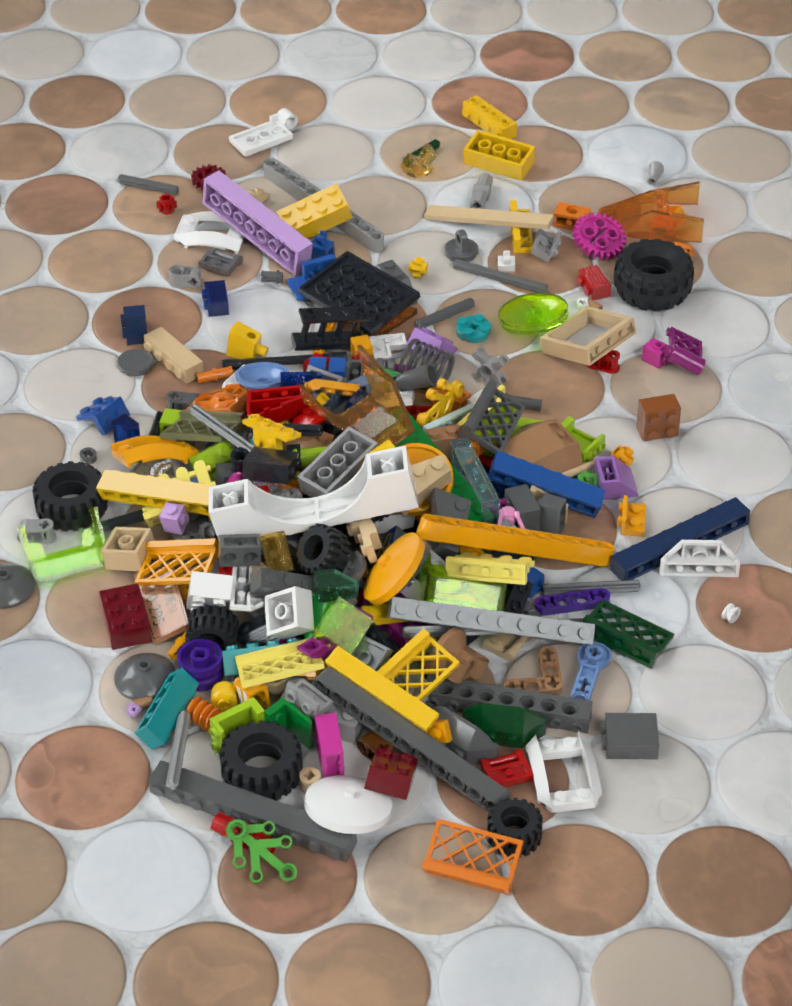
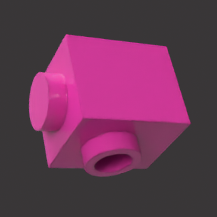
[642,338,669,369]

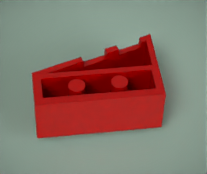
[247,385,306,423]

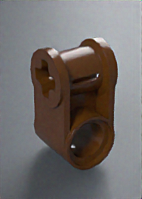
[356,731,393,761]

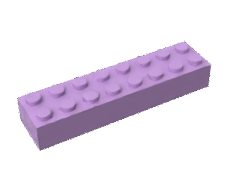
[202,170,313,277]

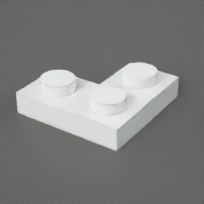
[369,333,407,364]

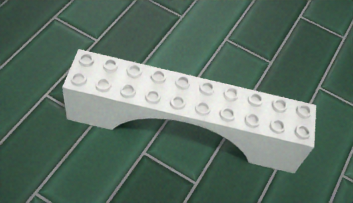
[209,446,419,541]

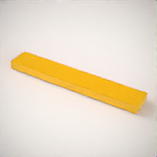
[325,646,439,733]

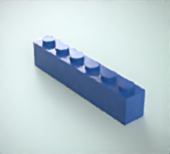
[487,451,605,518]

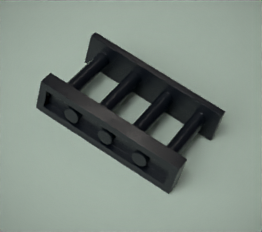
[291,306,371,351]

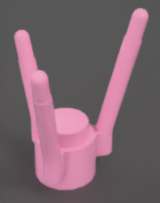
[497,506,526,529]

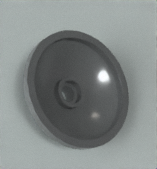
[0,563,36,609]
[114,653,176,700]

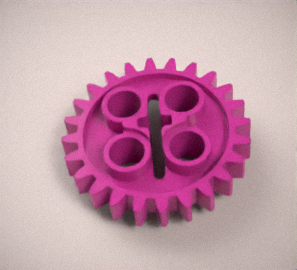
[572,212,627,261]

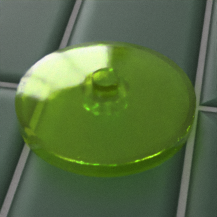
[498,292,569,335]

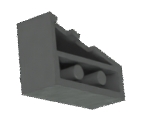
[428,488,472,559]

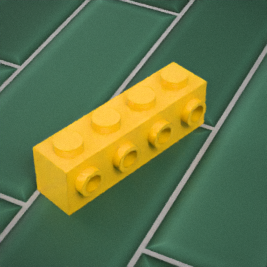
[462,96,517,139]

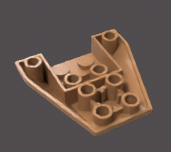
[496,419,583,473]

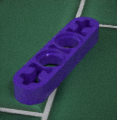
[534,588,610,616]

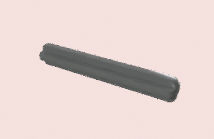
[118,174,179,195]
[414,298,475,330]

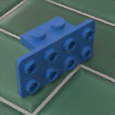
[287,254,336,301]

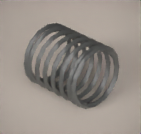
[399,338,455,380]

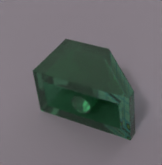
[312,568,359,603]

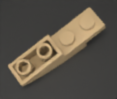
[346,519,382,564]

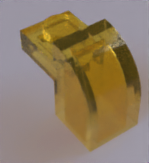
[400,143,437,178]

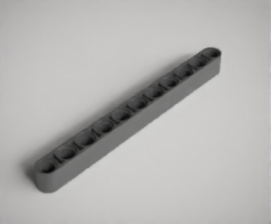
[312,667,512,812]

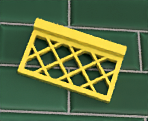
[235,637,325,689]

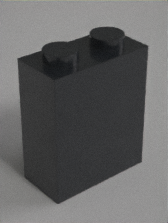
[243,447,302,485]

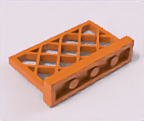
[421,818,524,895]

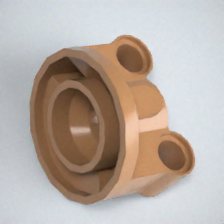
[425,627,489,684]

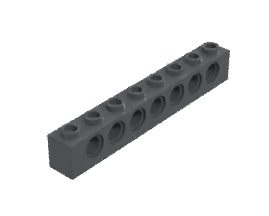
[426,674,593,734]

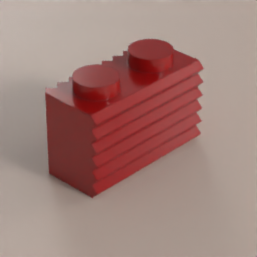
[577,265,612,300]

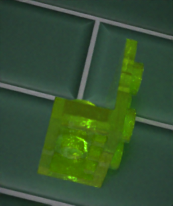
[312,597,373,654]

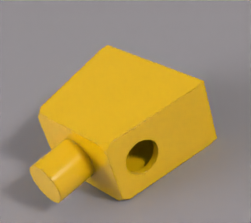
[226,321,269,359]

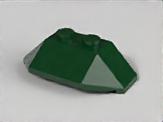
[462,703,547,748]

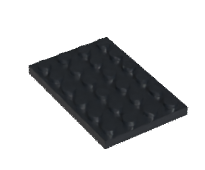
[298,251,420,336]

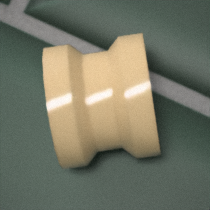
[299,767,321,794]

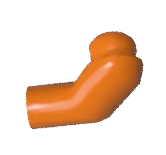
[674,242,694,257]

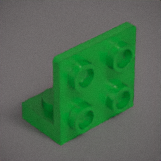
[264,697,313,750]

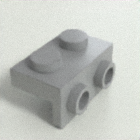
[530,229,562,262]
[285,678,334,720]

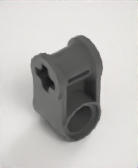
[166,391,200,410]

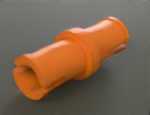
[196,365,233,384]

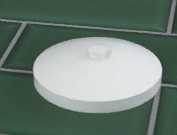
[304,775,392,834]

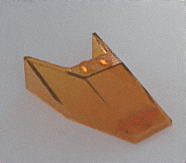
[599,181,704,243]
[299,344,415,446]

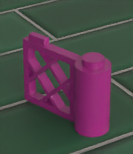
[664,326,706,375]

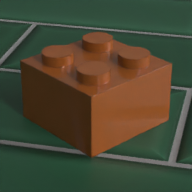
[636,394,681,442]

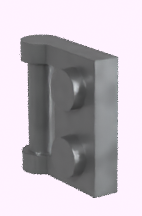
[198,247,243,276]

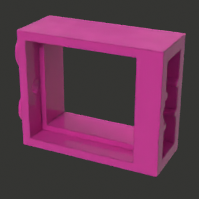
[315,713,344,778]

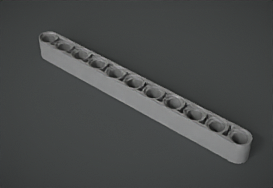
[263,158,384,253]

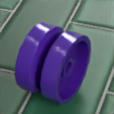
[177,639,224,692]

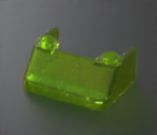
[17,506,106,582]
[419,552,507,612]

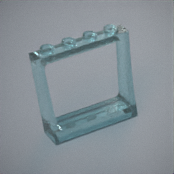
[450,437,500,524]

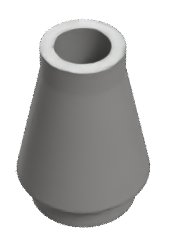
[647,161,664,185]

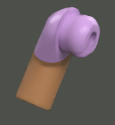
[126,696,153,717]

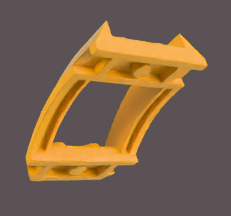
[111,435,199,468]

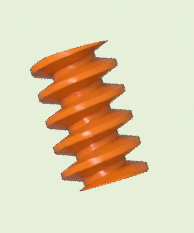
[186,696,222,734]

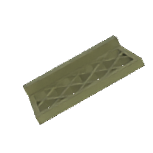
[160,409,248,443]

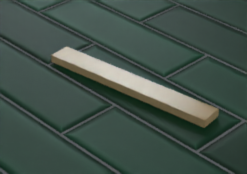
[424,205,554,230]

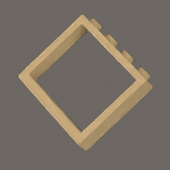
[540,306,637,366]

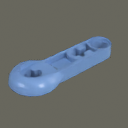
[570,642,612,701]

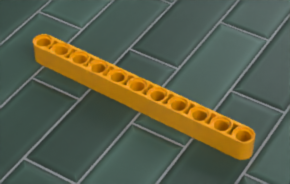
[416,514,615,567]

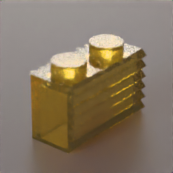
[259,531,294,572]

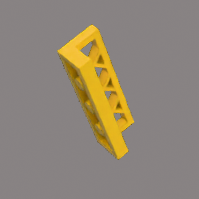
[509,200,533,253]

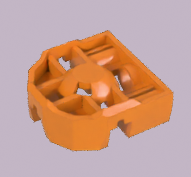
[186,384,248,412]

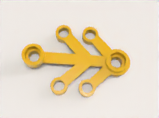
[416,378,465,427]

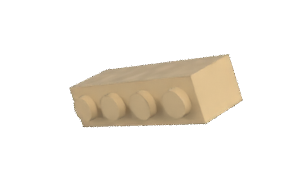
[144,327,204,384]

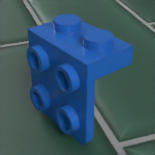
[76,396,130,435]

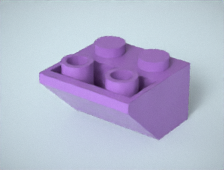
[406,327,458,364]
[594,456,638,500]

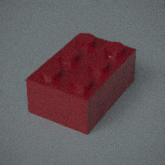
[99,583,152,650]

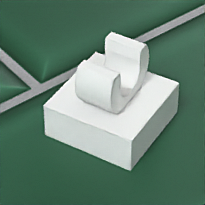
[498,251,515,272]

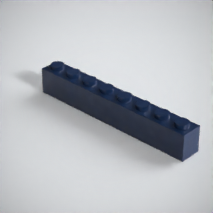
[610,497,750,580]

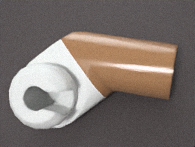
[576,298,603,310]

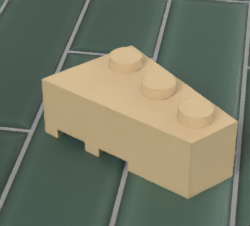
[401,454,452,517]

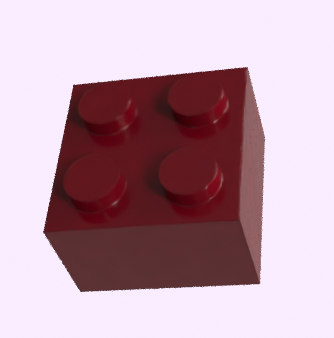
[364,747,419,800]

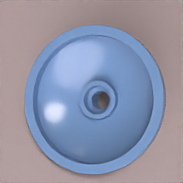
[235,362,290,390]

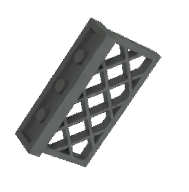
[458,379,525,454]

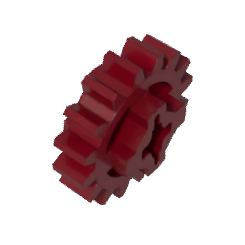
[191,164,226,191]

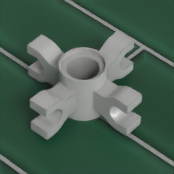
[471,346,509,388]

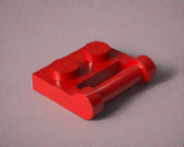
[480,749,534,788]

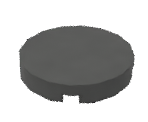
[118,349,153,376]

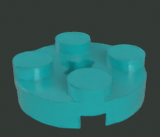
[456,314,491,343]

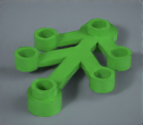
[226,819,297,884]

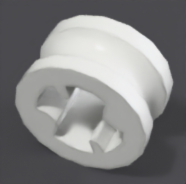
[722,603,741,624]

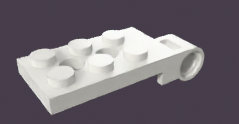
[229,108,298,157]

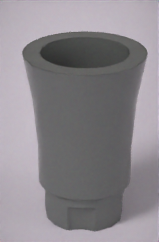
[395,362,439,391]

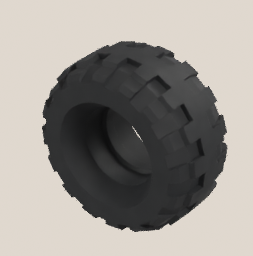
[614,239,694,311]

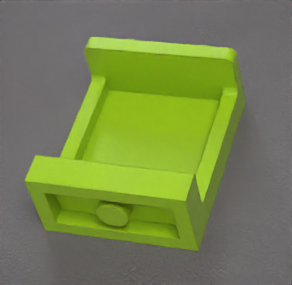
[561,416,606,464]
[209,697,265,756]

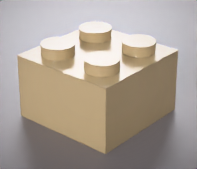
[101,527,154,571]

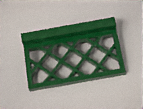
[582,600,675,669]

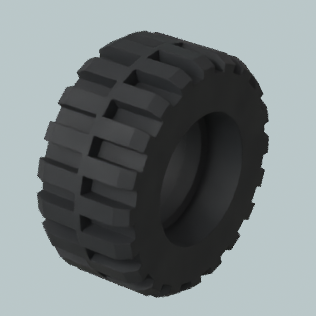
[32,461,108,532]
[220,721,303,801]

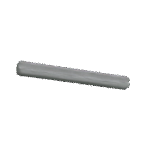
[166,710,191,790]

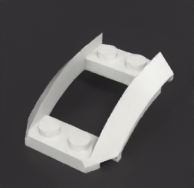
[173,211,245,254]
[525,731,602,813]

